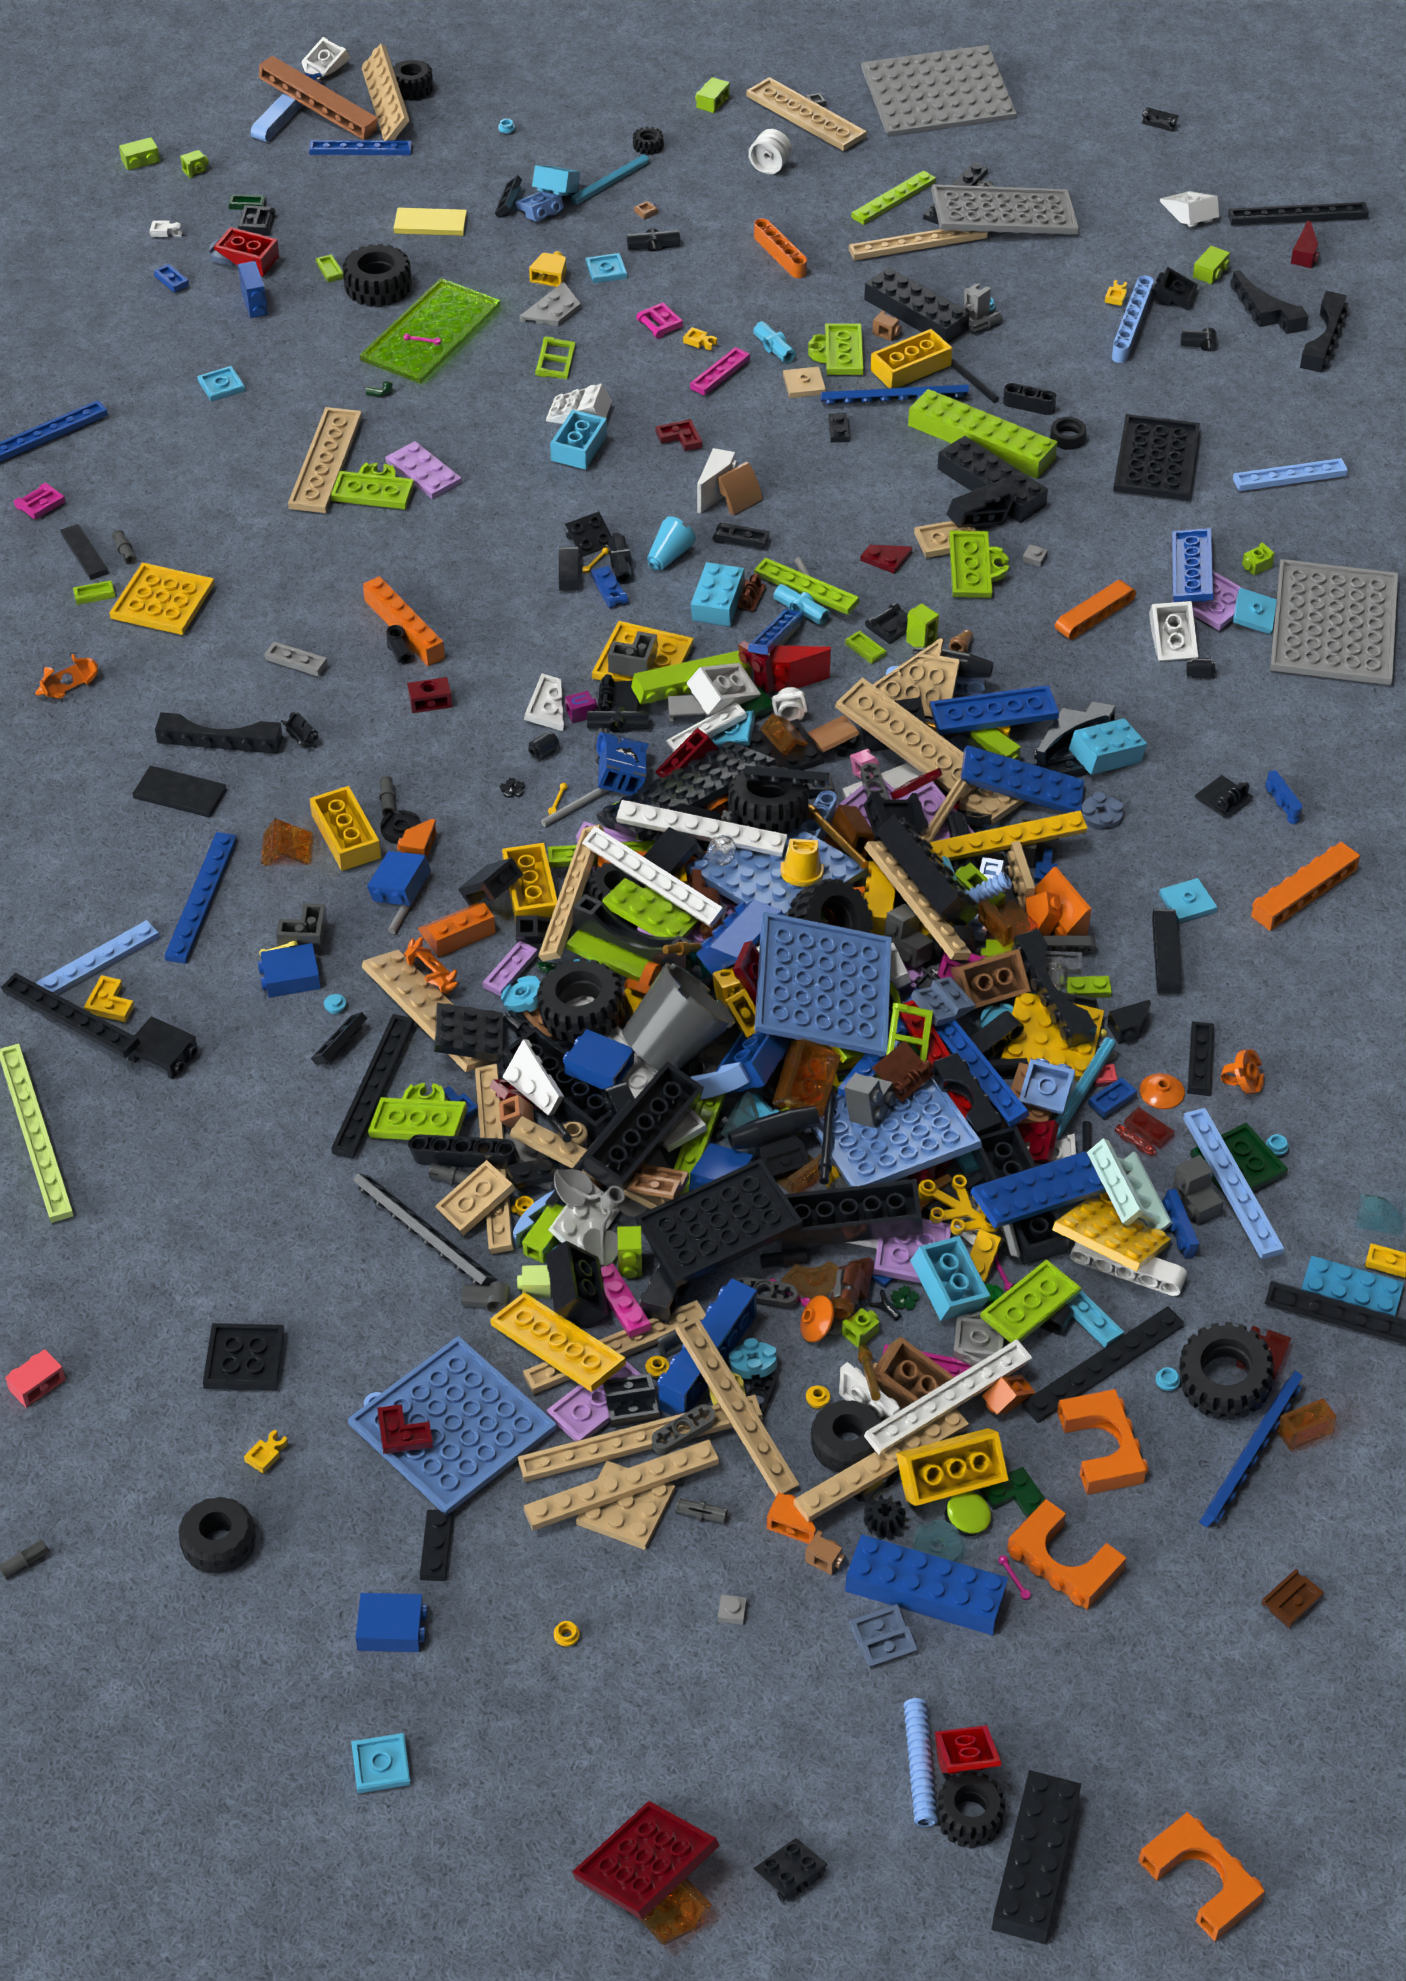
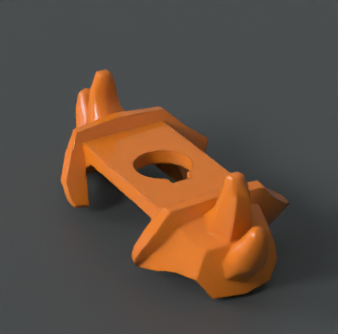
[35,654,98,698]
[404,937,458,994]

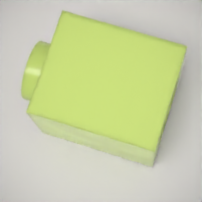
[517,1265,551,1298]

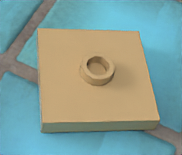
[783,367,826,398]

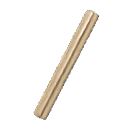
[921,779,967,842]

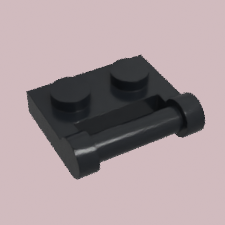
[238,205,276,236]
[865,602,908,644]

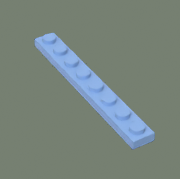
[1183,1108,1284,1260]

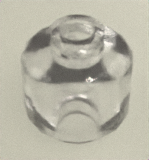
[707,835,736,866]
[1045,959,1069,992]

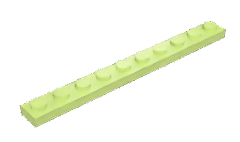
[0,1044,73,1223]

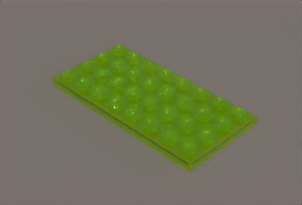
[360,278,500,384]

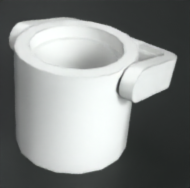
[772,687,808,722]

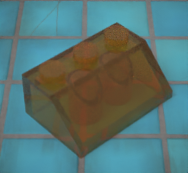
[772,1038,841,1117]

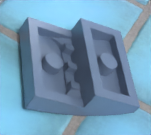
[911,977,976,1026]
[848,1604,918,1667]

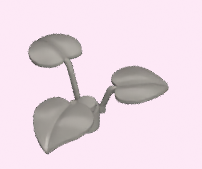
[554,1169,648,1266]

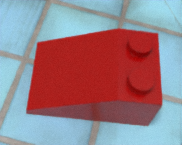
[214,227,279,276]
[770,645,831,691]
[935,1725,1001,1774]

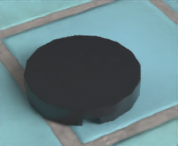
[380,810,421,844]

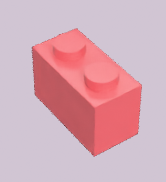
[5,1349,66,1408]

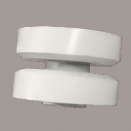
[749,129,792,174]

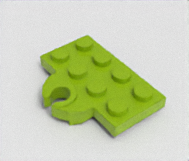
[808,324,863,375]
[331,462,414,510]
[949,530,1009,598]
[602,878,698,938]
[368,1083,468,1140]

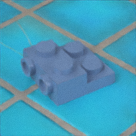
[515,192,564,221]
[1019,1058,1075,1115]

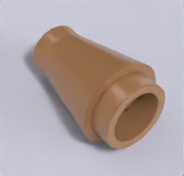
[949,630,973,653]

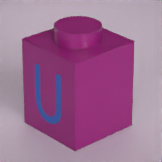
[565,690,598,724]

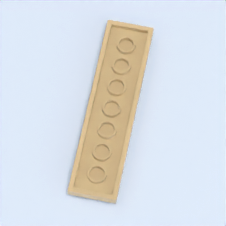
[362,43,410,141]
[746,77,867,151]
[288,407,362,513]
[835,677,977,801]
[362,950,496,1072]

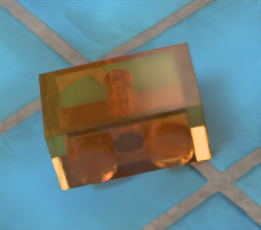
[1277,1398,1337,1451]

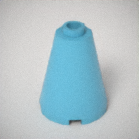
[647,516,696,570]

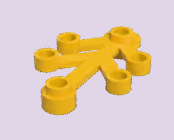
[918,1175,1000,1235]

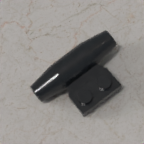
[911,647,994,678]
[728,1106,820,1176]

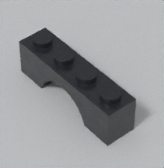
[931,1053,1003,1136]

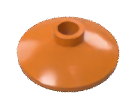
[1139,1073,1185,1109]
[800,1295,834,1343]

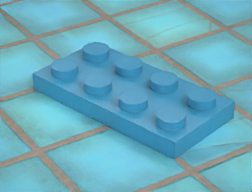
[1301,1256,1404,1315]

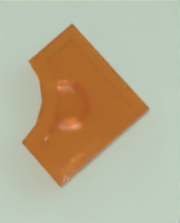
[781,1261,839,1300]

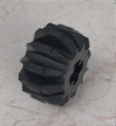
[863,1495,906,1539]

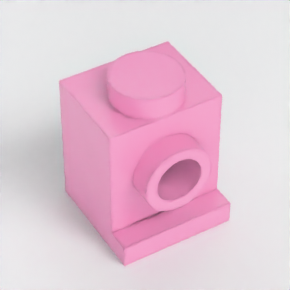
[850,749,879,779]

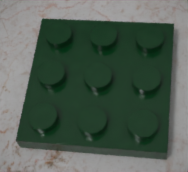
[1190,1122,1288,1196]

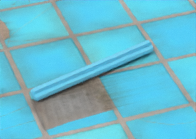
[571,154,649,205]
[1055,1037,1116,1141]

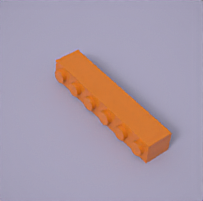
[363,576,445,666]
[1251,842,1360,931]

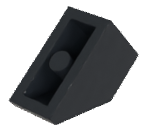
[1107,1000,1151,1044]

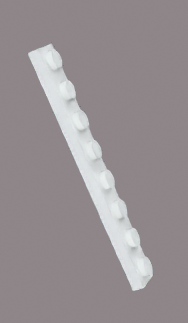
[616,800,787,857]
[582,826,725,928]
[864,1340,1032,1455]

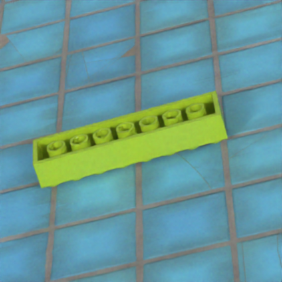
[908,389,1058,479]

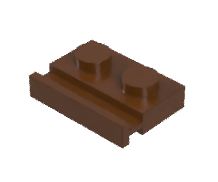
[1261,1569,1324,1628]

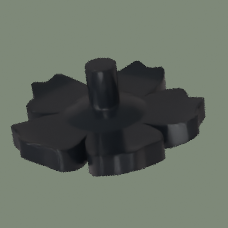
[499,778,525,798]

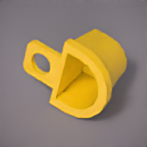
[780,839,824,887]

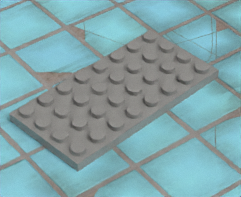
[931,185,1079,235]

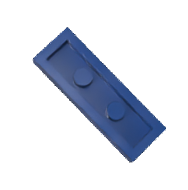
[1162,1189,1199,1259]

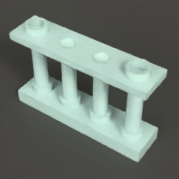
[1087,1138,1172,1231]

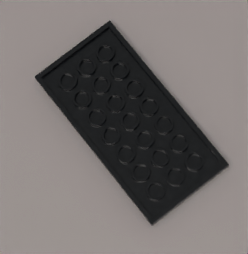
[596,741,777,841]

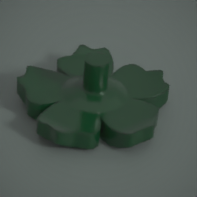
[536,961,557,974]
[890,1285,919,1311]

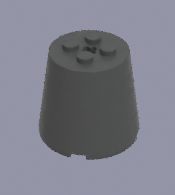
[622,963,735,1071]

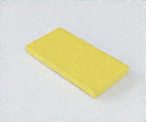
[394,208,467,236]

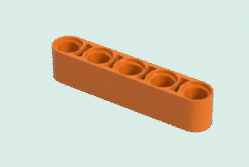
[754,218,807,278]
[1055,580,1136,640]

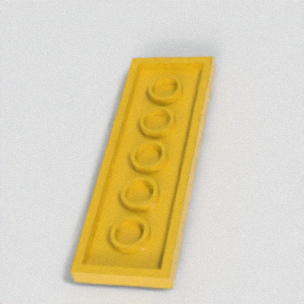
[490,1292,626,1392]

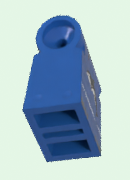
[596,732,649,796]

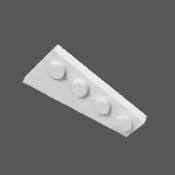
[842,762,921,799]

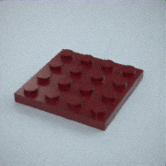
[572,1801,720,1920]

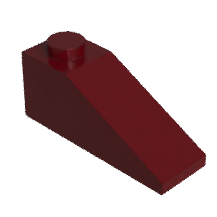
[1291,220,1320,268]
[655,727,719,778]

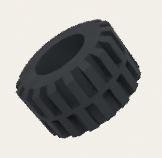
[393,59,433,100]
[587,863,644,916]
[936,1771,1005,1848]

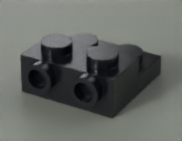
[1152,267,1198,309]

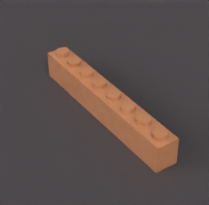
[259,56,377,140]

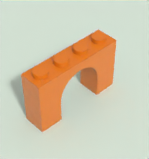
[1057,1389,1148,1495]
[1007,1499,1127,1610]
[1138,1812,1265,1941]

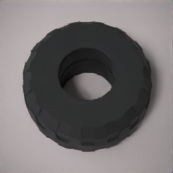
[811,1400,882,1472]
[178,1497,256,1574]

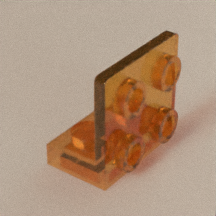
[261,818,312,866]
[978,899,1038,947]
[637,1878,712,1945]

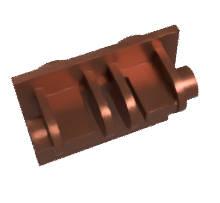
[737,574,766,612]
[872,1041,933,1102]

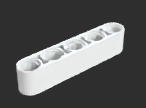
[1070,1242,1188,1296]

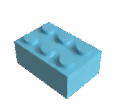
[532,165,581,196]
[550,410,607,470]
[691,562,745,627]
[1069,718,1147,775]
[910,1236,990,1321]

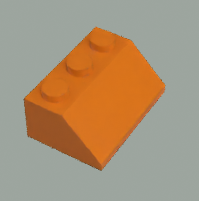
[1034,867,1092,936]
[418,903,496,958]

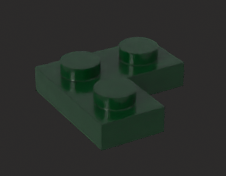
[980,1467,1046,1518]

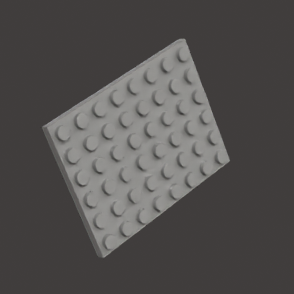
[861,45,1017,136]
[1270,559,1398,685]

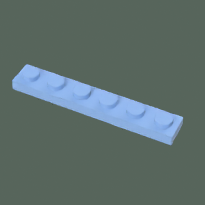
[1233,458,1348,491]
[36,920,160,995]

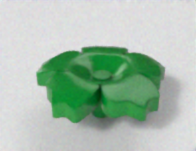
[985,1284,1004,1303]

